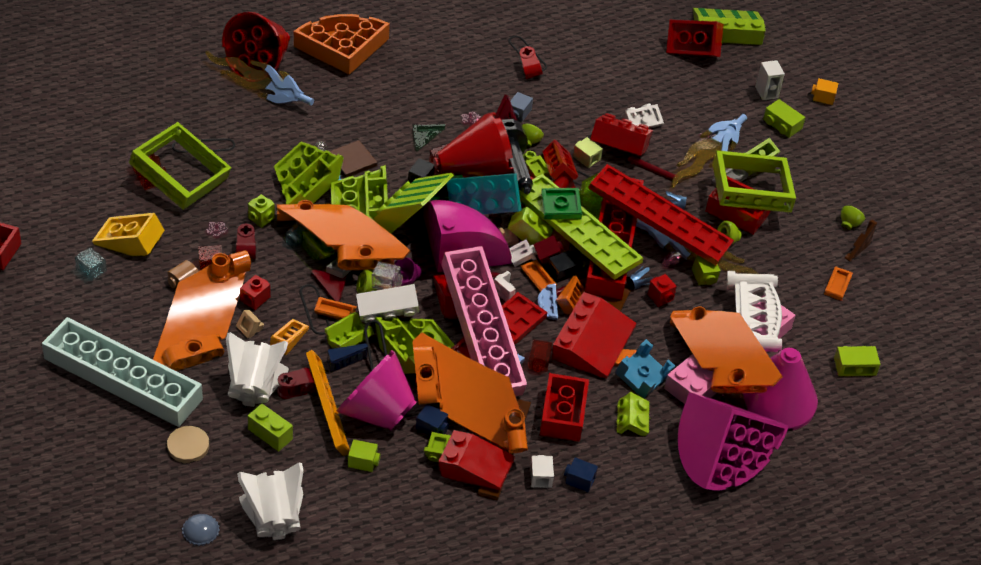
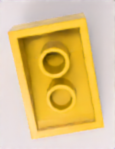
[92,213,165,256]

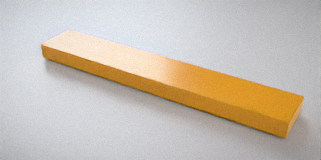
[306,350,350,456]

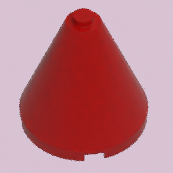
[433,112,514,177]

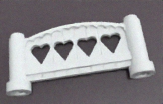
[727,271,782,352]

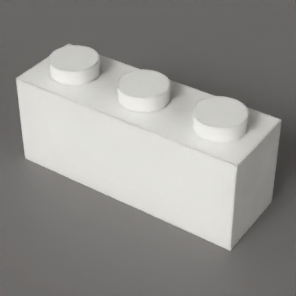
[356,284,419,323]

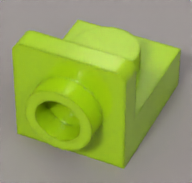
[525,155,550,179]

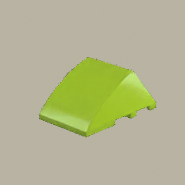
[274,142,344,204]
[331,165,388,220]
[375,317,454,374]

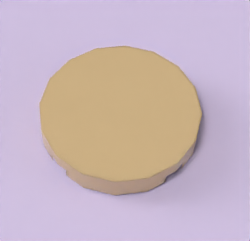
[167,426,209,463]

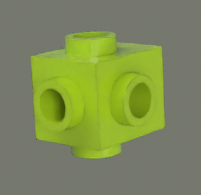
[248,194,275,228]

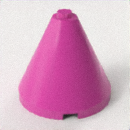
[738,348,818,430]

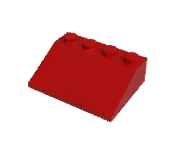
[552,292,636,379]

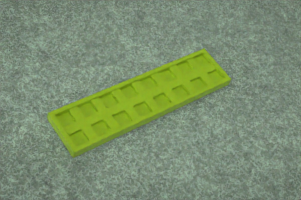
[519,174,643,280]

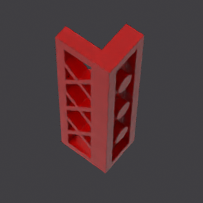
[542,139,578,180]

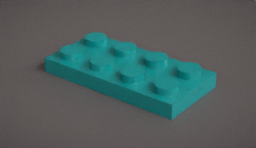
[447,173,522,214]

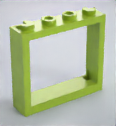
[129,122,232,210]
[712,150,796,213]

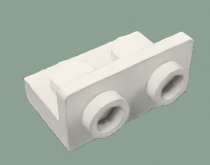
[621,104,664,128]

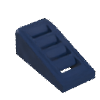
[327,344,368,373]

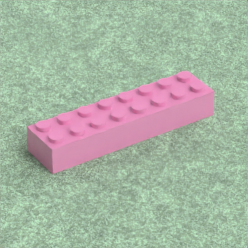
[441,246,527,396]
[664,295,796,404]

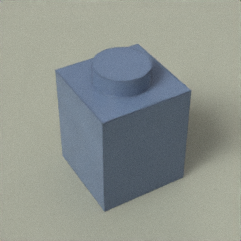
[511,92,533,122]

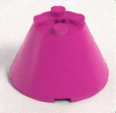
[336,350,417,430]

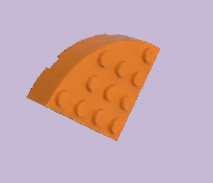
[294,14,390,75]

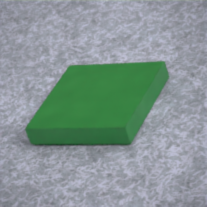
[541,188,582,219]

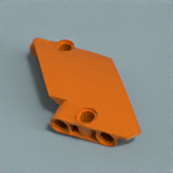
[277,200,410,270]
[153,250,251,371]
[670,306,783,393]
[413,332,528,454]

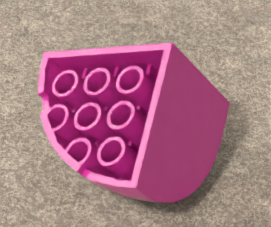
[423,200,512,272]
[678,392,789,490]

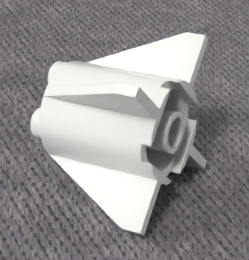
[226,332,289,407]
[237,463,303,540]

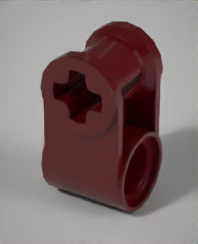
[236,223,256,259]
[277,368,317,399]

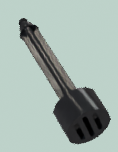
[502,119,533,195]

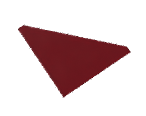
[494,94,517,120]
[312,269,347,302]

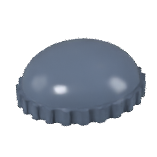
[182,514,220,546]

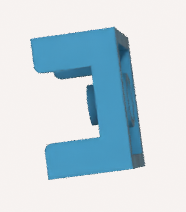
[615,339,675,398]

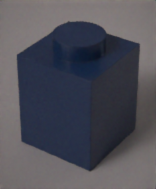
[416,404,449,436]
[564,458,598,492]

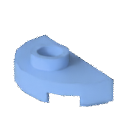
[537,283,558,320]

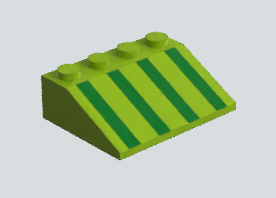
[693,8,766,45]
[373,173,454,233]

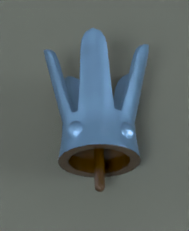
[666,191,691,210]
[625,266,653,290]

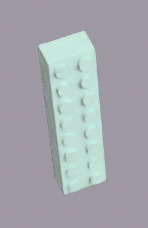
[42,317,203,427]

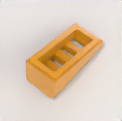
[270,319,309,355]

